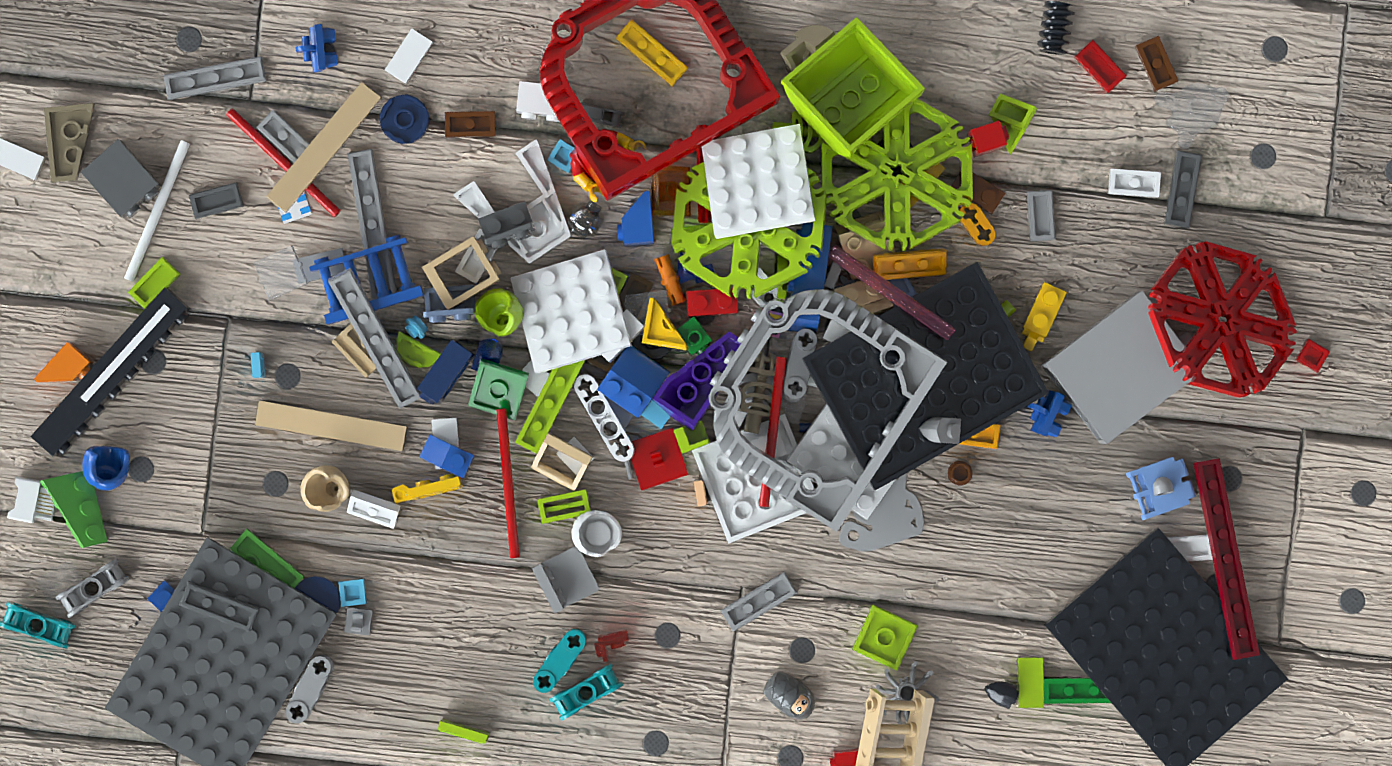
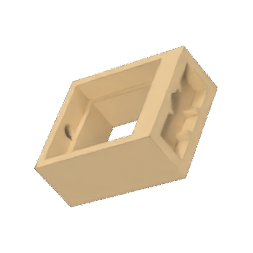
[422,236,502,310]

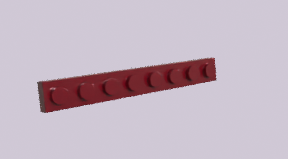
[1193,458,1260,660]

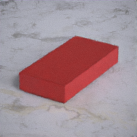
[1074,40,1127,94]

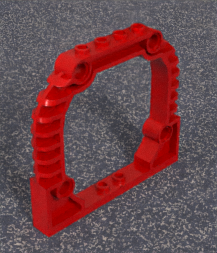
[540,0,780,201]

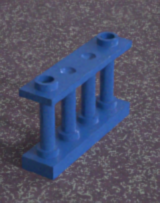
[309,235,424,325]

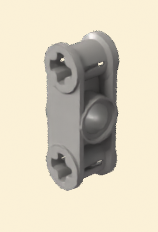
[782,329,817,403]
[55,558,130,618]
[286,654,334,723]

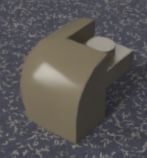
[780,25,835,74]

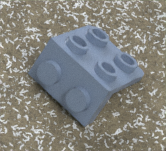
[423,284,476,323]

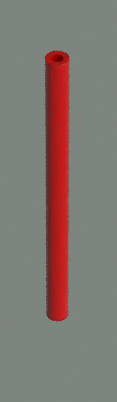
[226,108,341,218]
[759,356,787,507]
[496,408,520,558]

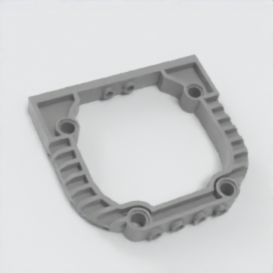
[709,289,947,532]

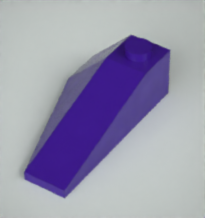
[652,331,741,431]

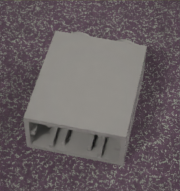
[1041,291,1203,444]

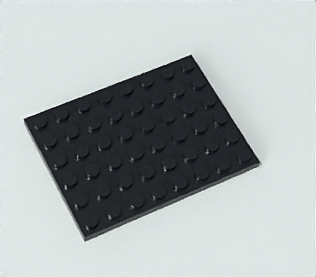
[802,262,1049,490]
[1044,527,1288,766]

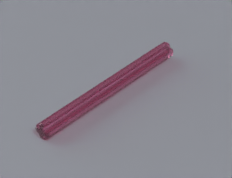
[828,246,955,340]

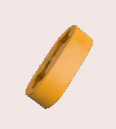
[959,203,995,246]

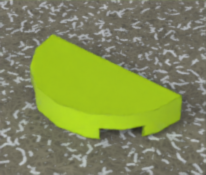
[777,254,788,299]
[396,331,442,368]

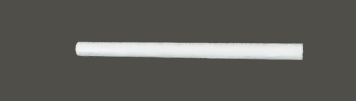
[124,140,190,282]

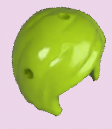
[475,288,524,337]

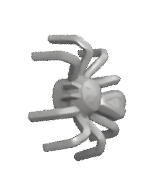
[876,661,940,724]

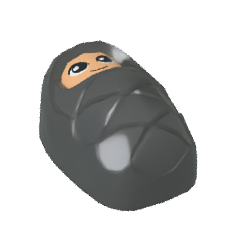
[763,671,815,720]

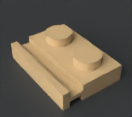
[833,277,894,315]
[332,323,377,378]

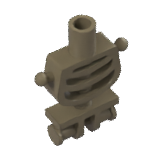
[728,351,787,434]

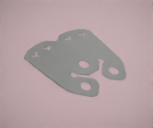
[839,474,924,552]

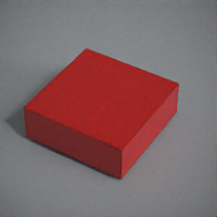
[1295,339,1330,373]

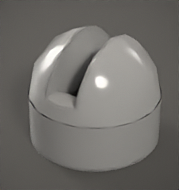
[1153,477,1174,496]

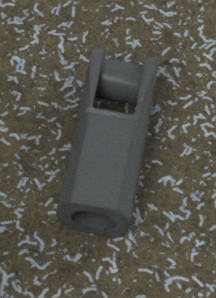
[581,102,625,128]

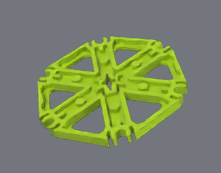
[821,99,973,250]
[671,162,827,299]

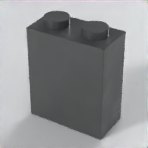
[81,139,162,219]

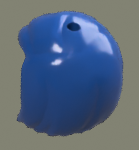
[82,446,130,491]

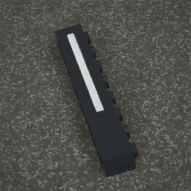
[30,287,191,457]

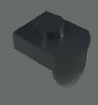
[984,680,1019,709]

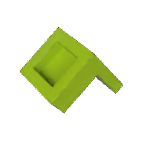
[674,421,710,453]

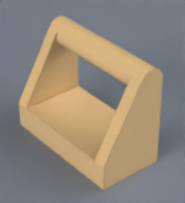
[531,433,594,491]

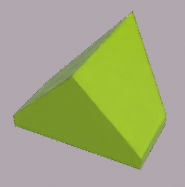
[988,93,1037,155]

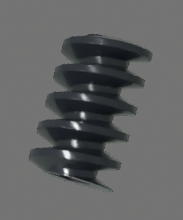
[1037,1,1075,55]

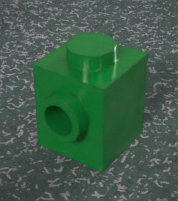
[677,317,712,356]

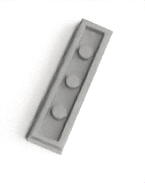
[163,56,267,100]

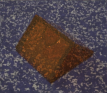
[651,166,691,218]

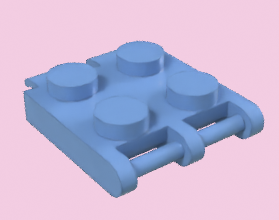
[1126,457,1196,520]

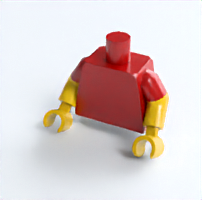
[568,129,647,202]

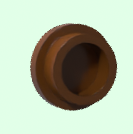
[947,461,973,486]

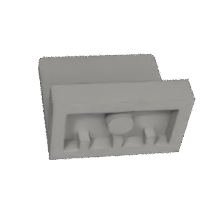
[532,546,599,614]

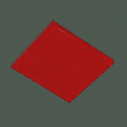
[627,428,689,491]

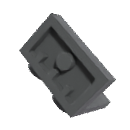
[478,201,536,250]

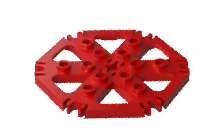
[1148,241,1297,398]

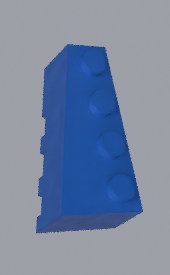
[787,222,833,334]

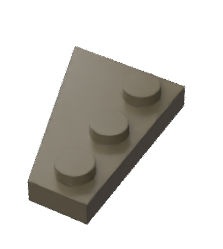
[44,103,95,183]

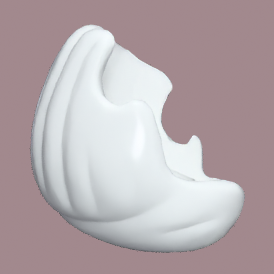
[571,510,622,557]

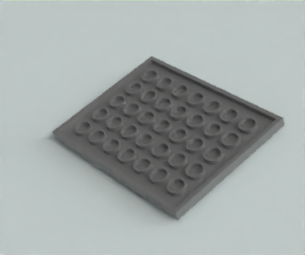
[104,537,337,766]

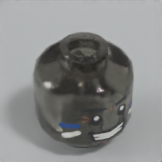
[568,200,605,239]

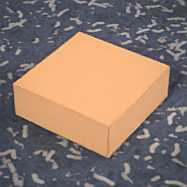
[694,480,707,506]

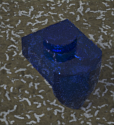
[678,252,714,284]
[471,338,503,371]

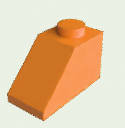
[34,342,94,383]

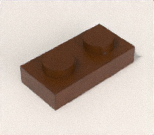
[1135,36,1178,92]
[445,111,496,138]
[951,171,1006,215]

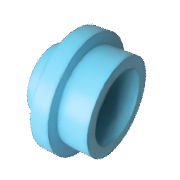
[405,315,428,339]

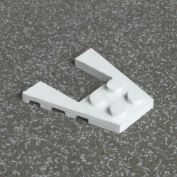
[453,140,571,264]

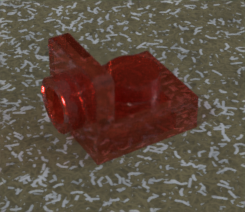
[594,629,630,662]

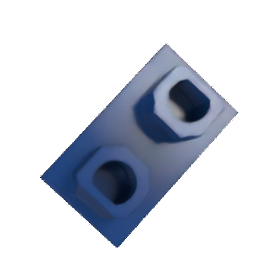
[296,24,338,73]
[1027,390,1072,437]

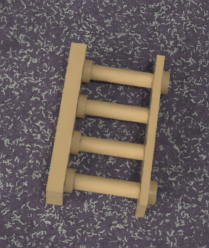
[856,688,935,766]

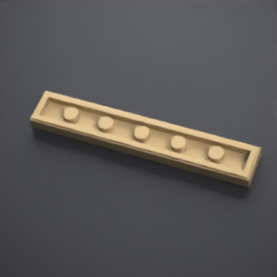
[266,82,381,213]
[255,401,407,451]

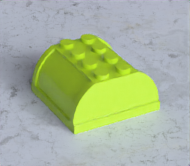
[781,17,925,157]

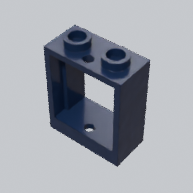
[417,339,475,405]

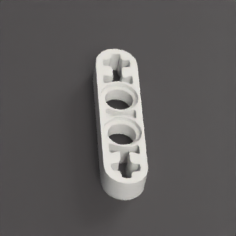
[574,374,635,462]

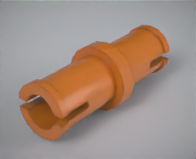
[654,254,686,306]

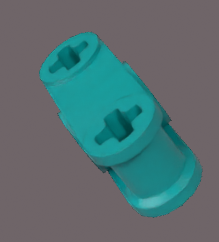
[0,601,76,649]
[533,629,586,693]
[549,663,624,721]

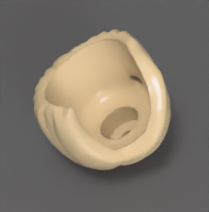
[300,465,350,512]

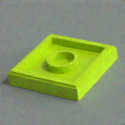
[852,604,918,671]

